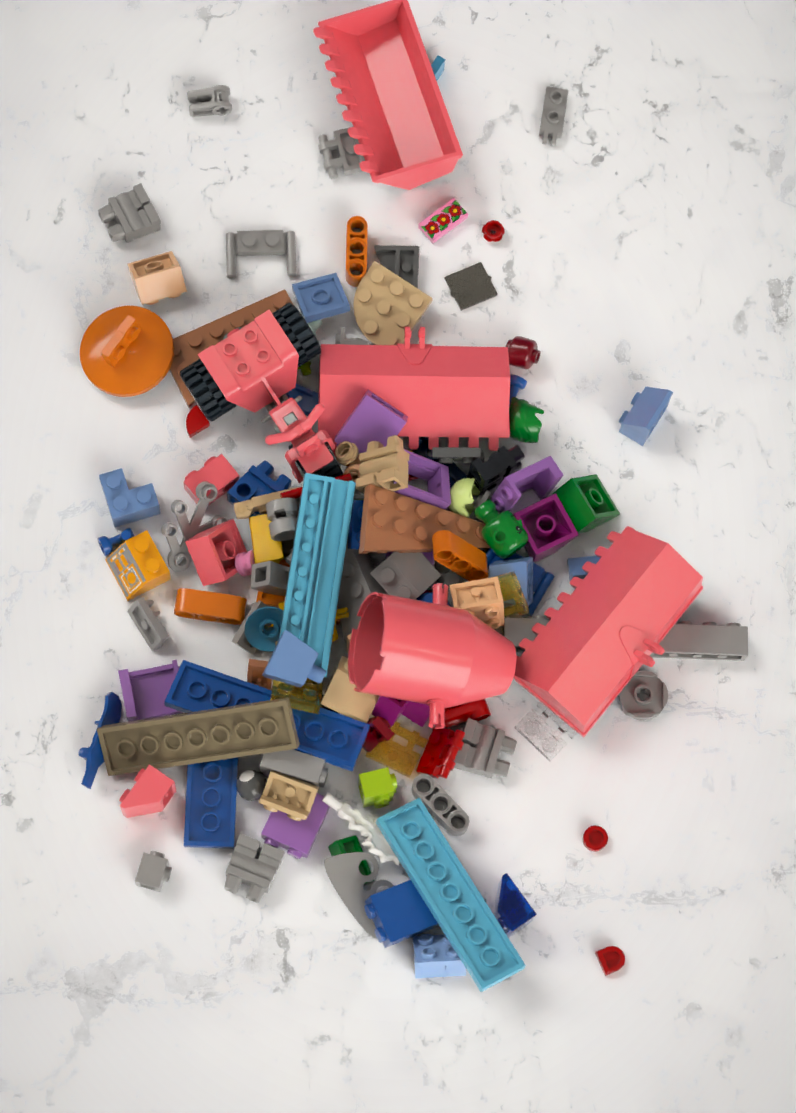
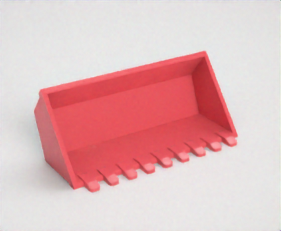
[313,0,463,190]
[318,327,510,451]
[513,526,703,738]

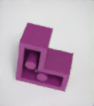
[371,696,430,728]

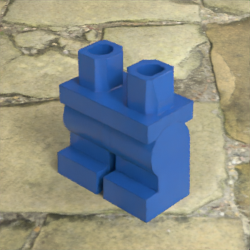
[227,460,291,517]

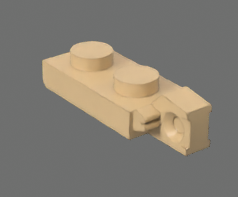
[234,487,301,519]

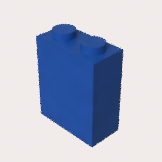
[364,880,439,948]

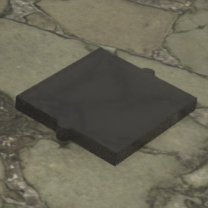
[444,262,498,311]

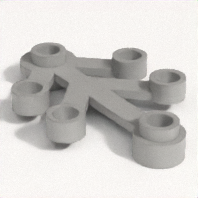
[161,481,227,572]

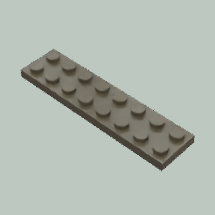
[97,697,300,776]

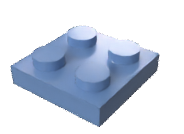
[292,273,350,323]

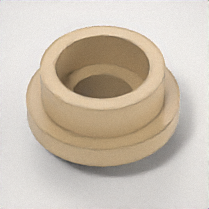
[335,441,359,465]

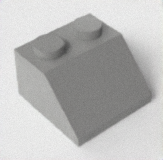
[370,552,441,600]

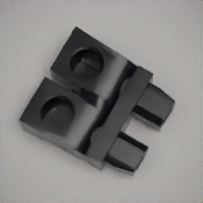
[467,445,525,496]

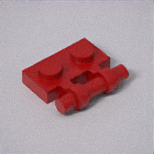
[416,727,465,779]

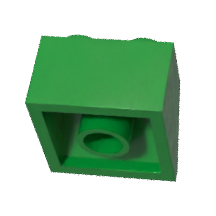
[552,474,620,534]

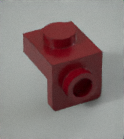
[362,716,395,752]

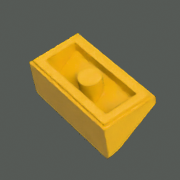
[249,514,283,564]

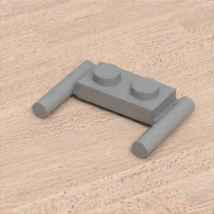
[226,230,297,279]

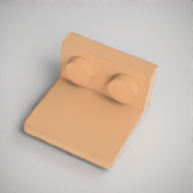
[449,576,505,629]

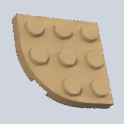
[353,261,433,345]

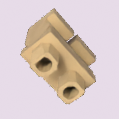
[355,435,410,494]

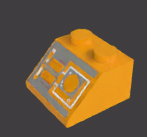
[105,530,171,601]

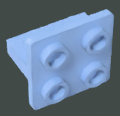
[413,934,466,979]

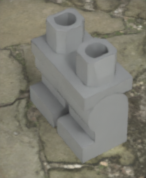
[98,183,161,243]
[454,718,517,778]
[224,834,285,903]

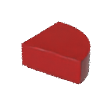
[186,405,210,438]

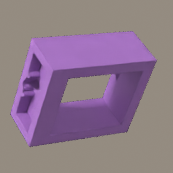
[393,449,451,509]

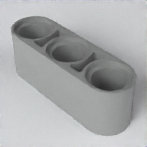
[411,774,470,837]

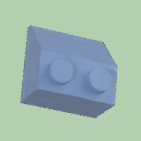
[619,386,674,446]

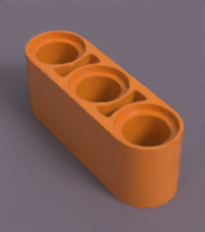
[345,216,368,287]
[432,530,489,581]
[174,588,247,625]

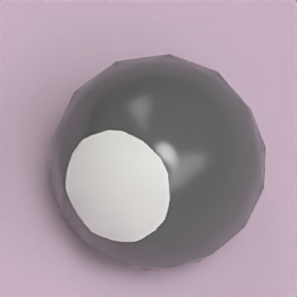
[236,770,267,801]

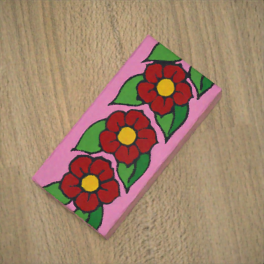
[418,198,469,243]

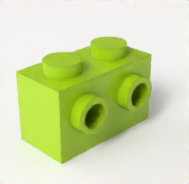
[358,767,398,809]

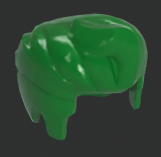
[509,397,544,443]

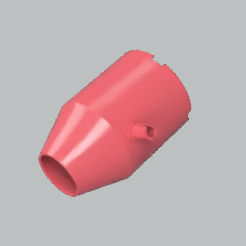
[348,583,516,729]

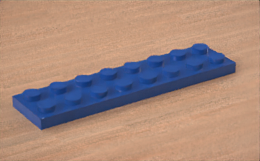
[164,660,370,772]

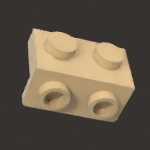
[258,770,319,821]

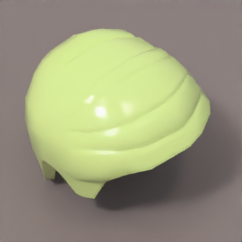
[448,478,480,518]

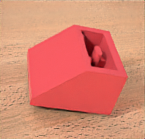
[119,764,177,818]

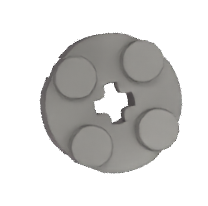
[618,670,668,720]

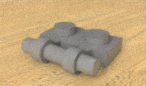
[318,128,365,179]

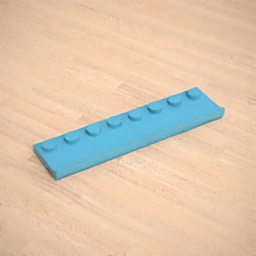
[279,473,356,677]

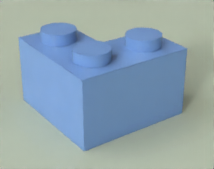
[99,468,161,528]

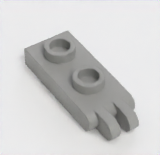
[539,86,569,146]

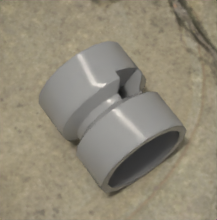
[265,498,298,541]

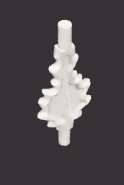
[322,793,401,865]

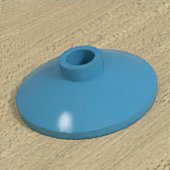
[244,607,283,652]

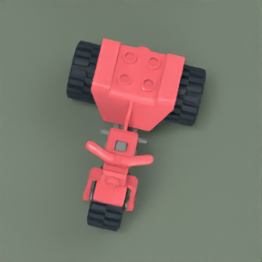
[180,303,343,483]

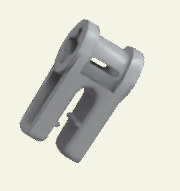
[187,85,232,117]

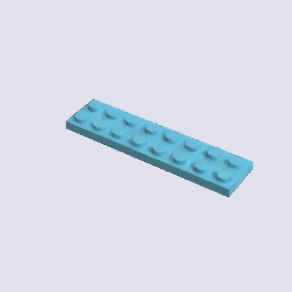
[376,798,526,992]

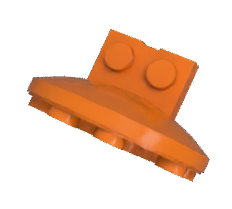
[80,306,174,397]

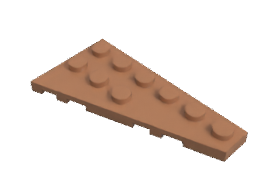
[169,289,293,408]
[359,484,490,554]

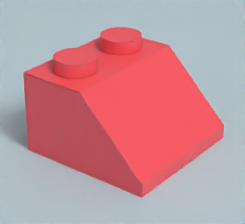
[185,519,247,586]

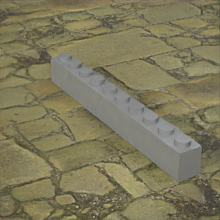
[503,614,748,661]

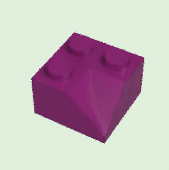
[513,493,579,563]

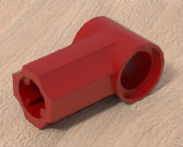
[444,699,491,729]

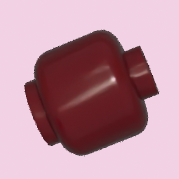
[505,336,541,369]

